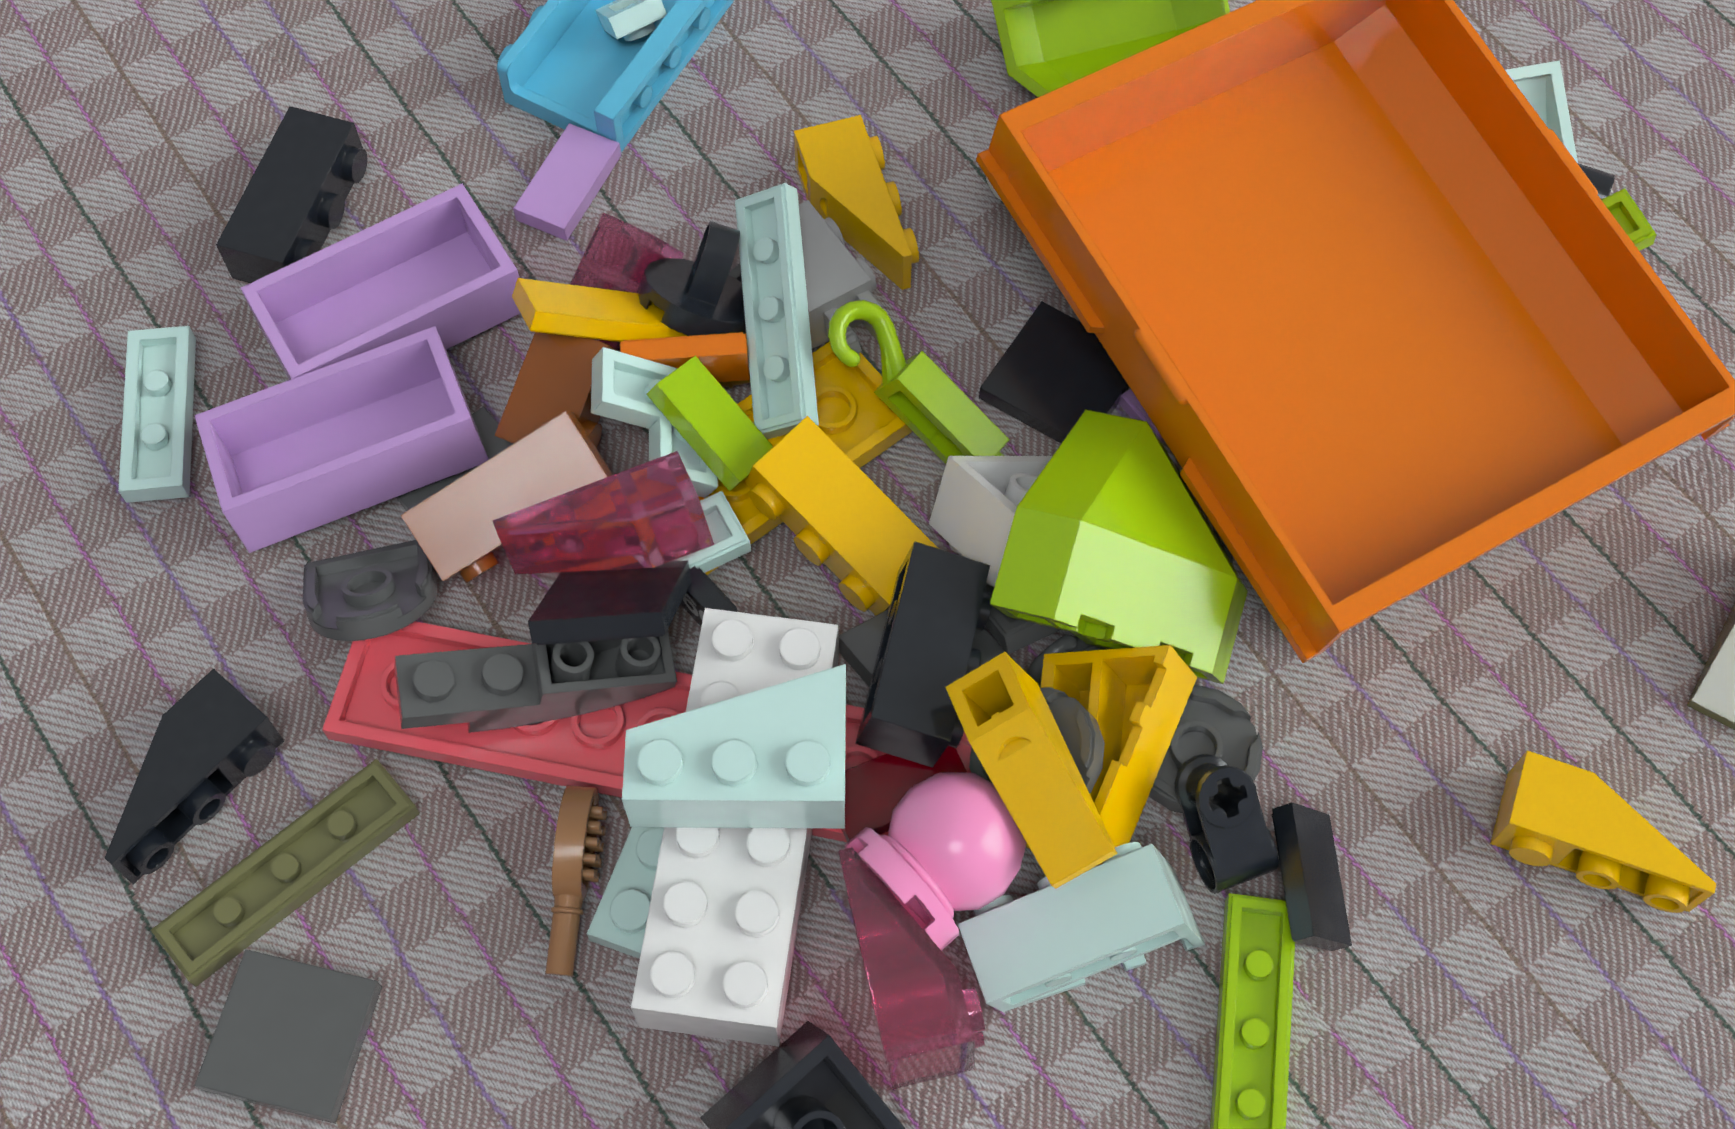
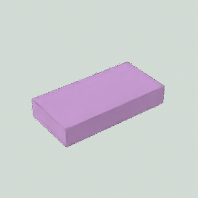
[513,123,621,241]

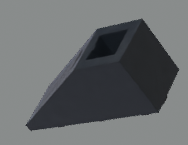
[105,668,284,885]

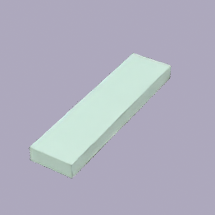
[735,183,819,439]

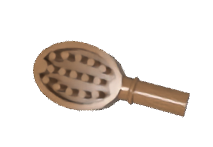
[545,785,607,977]

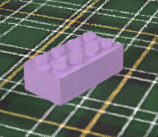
[240,183,520,380]
[194,326,489,553]

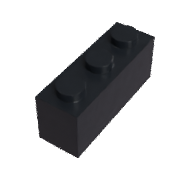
[216,106,368,283]
[855,541,993,767]

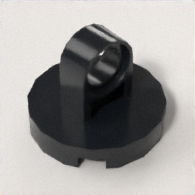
[637,221,747,339]

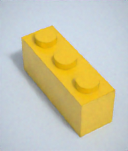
[745,416,939,616]

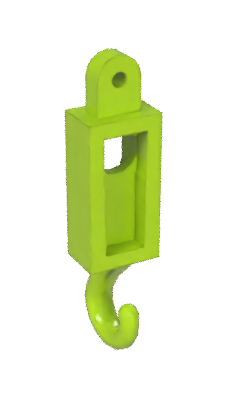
[828,300,1010,464]

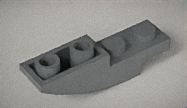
[395,630,677,733]

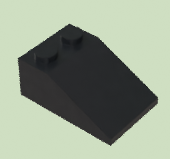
[700,1021,905,1129]

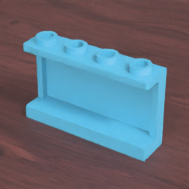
[497,0,734,152]

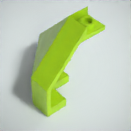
[991,0,1230,97]
[990,410,1248,684]

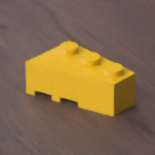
[1026,645,1197,867]

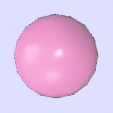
[844,773,1027,954]

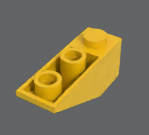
[794,115,919,290]
[945,652,1118,889]
[1490,750,1716,913]

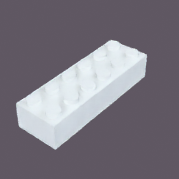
[631,608,839,1047]

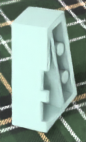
[622,664,846,829]
[958,842,1205,1012]

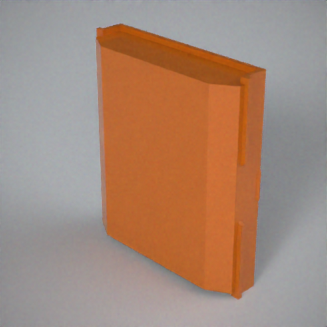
[976,0,1735,663]

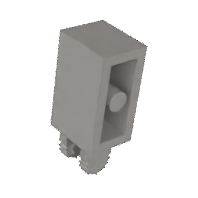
[799,200,882,355]

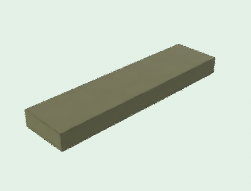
[151,758,420,987]

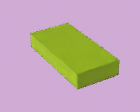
[646,355,773,492]

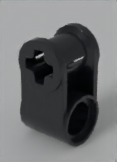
[1174,754,1279,894]

